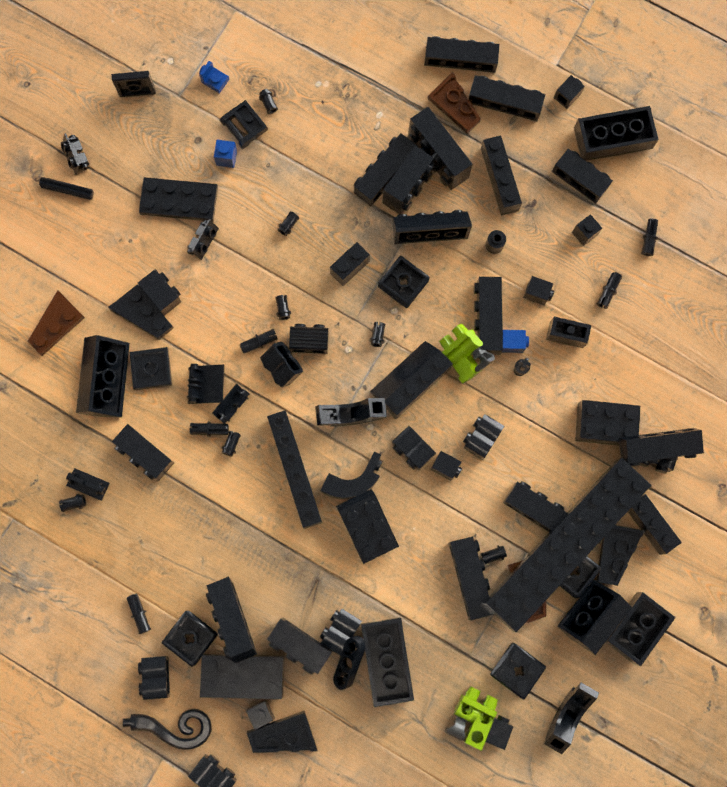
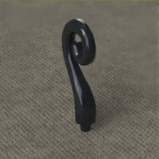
[123,709,212,750]

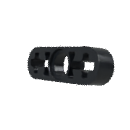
[333,636,366,690]

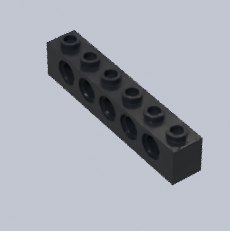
[267,410,322,529]

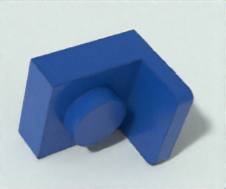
[199,61,230,94]

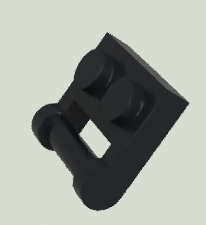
[220,100,268,149]

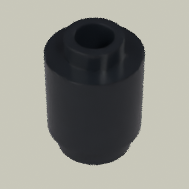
[485,230,506,254]

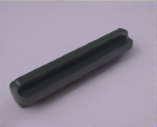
[39,177,94,200]

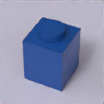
[214,140,237,168]
[502,330,529,353]

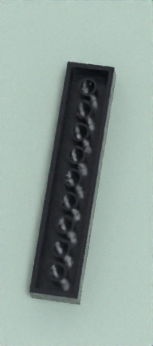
[484,458,652,632]

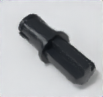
[641,218,658,256]
[597,272,622,309]
[240,329,278,353]
[514,358,531,376]
[190,421,229,437]
[127,593,151,634]

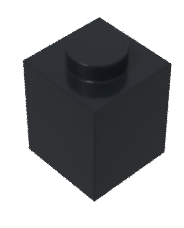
[554,75,585,109]
[572,214,603,246]
[523,276,554,305]
[431,451,462,481]
[246,699,275,730]
[485,715,514,750]

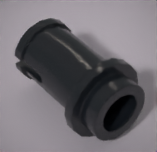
[259,89,278,114]
[278,211,299,236]
[275,295,291,320]
[370,322,386,347]
[221,431,241,457]
[59,494,86,512]
[481,545,507,565]

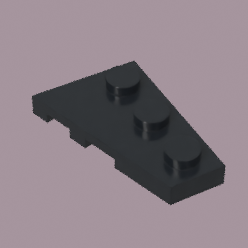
[108,284,173,339]
[596,525,645,586]
[247,711,318,753]

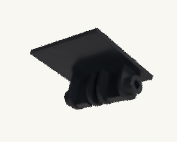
[187,364,224,404]

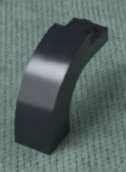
[315,398,387,427]
[320,451,383,499]
[544,682,599,754]

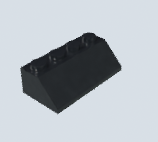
[392,210,472,244]
[76,335,130,418]
[370,341,453,419]

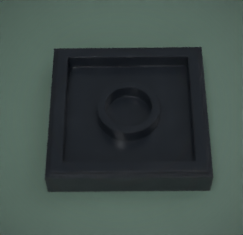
[111,71,156,97]
[129,347,172,390]

